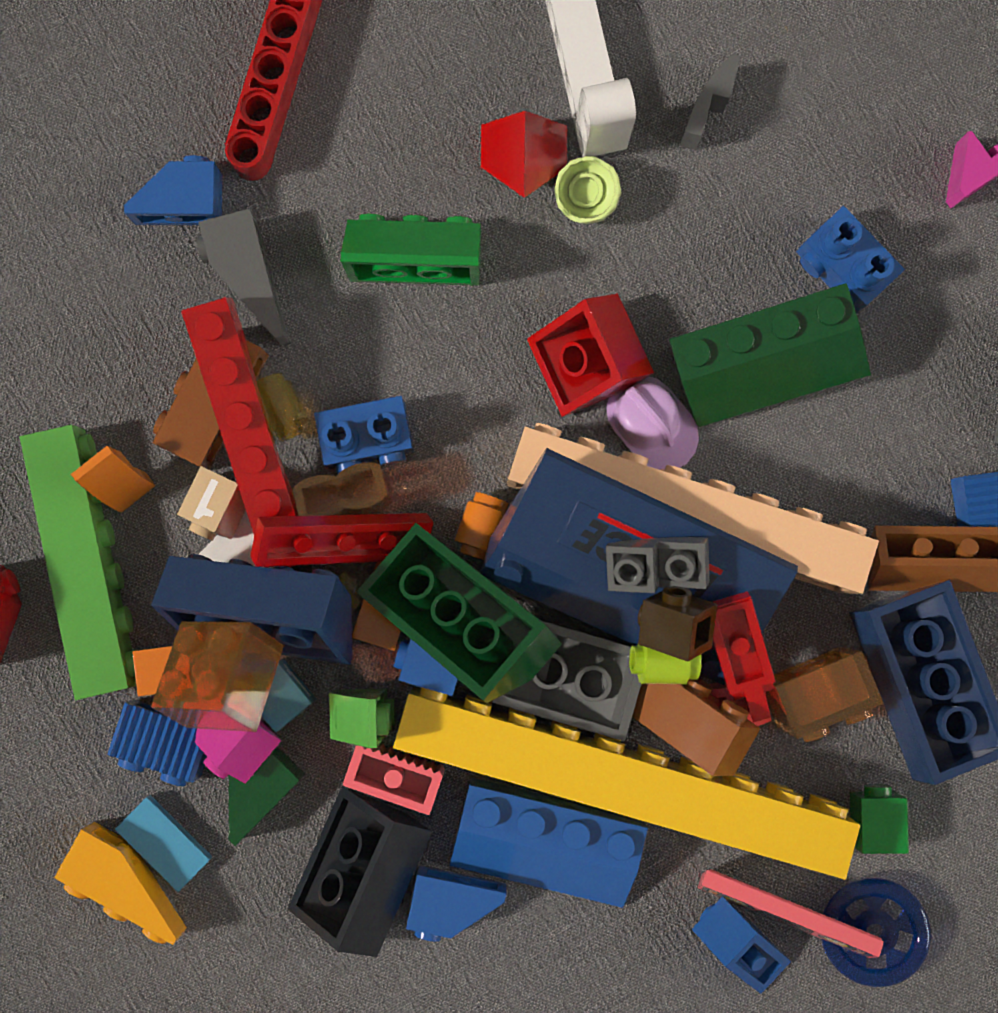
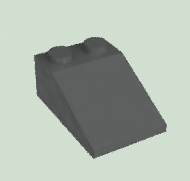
[492,619,641,741]

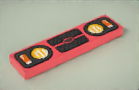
[698,869,884,958]

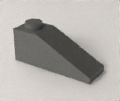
[196,208,290,346]

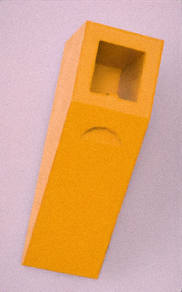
[54,822,187,945]

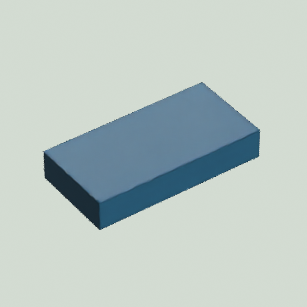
[115,795,213,892]

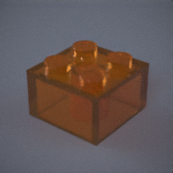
[151,622,284,732]
[766,647,884,742]

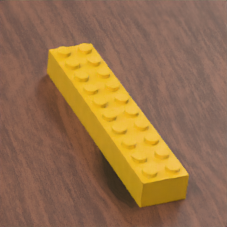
[393,687,860,880]

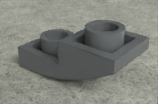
[606,537,710,593]

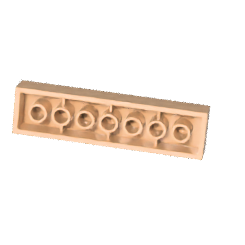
[507,423,879,594]

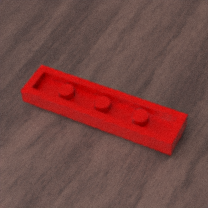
[250,513,434,567]

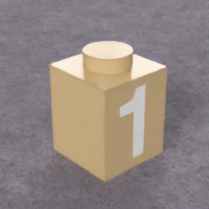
[177,466,246,541]

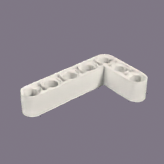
[545,0,636,157]

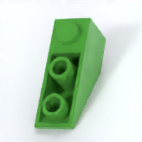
[329,688,396,748]

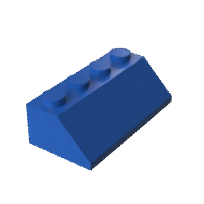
[450,777,648,908]

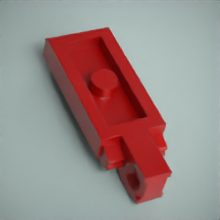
[713,591,776,722]

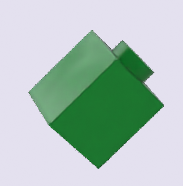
[850,784,909,854]

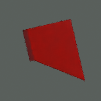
[481,110,567,198]

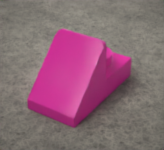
[946,131,998,209]

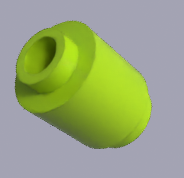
[629,644,701,684]

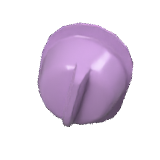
[606,376,699,470]

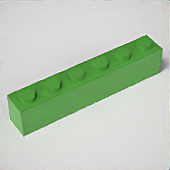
[19,424,137,700]

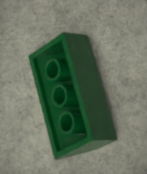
[669,283,871,428]
[356,523,562,703]

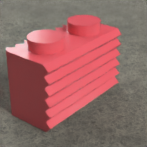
[342,744,445,815]

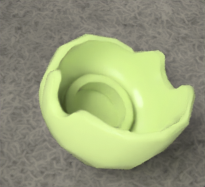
[554,156,621,225]

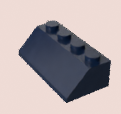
[151,554,353,665]
[849,580,998,785]

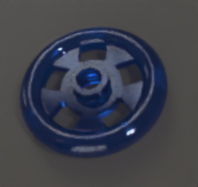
[821,878,931,987]

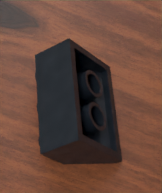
[288,786,432,957]

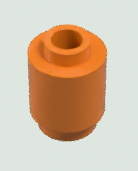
[454,492,509,560]

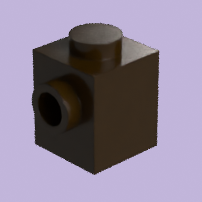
[637,586,717,662]

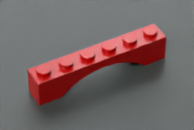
[181,297,302,568]

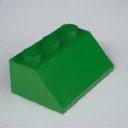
[340,214,481,286]

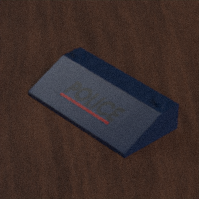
[480,448,798,685]

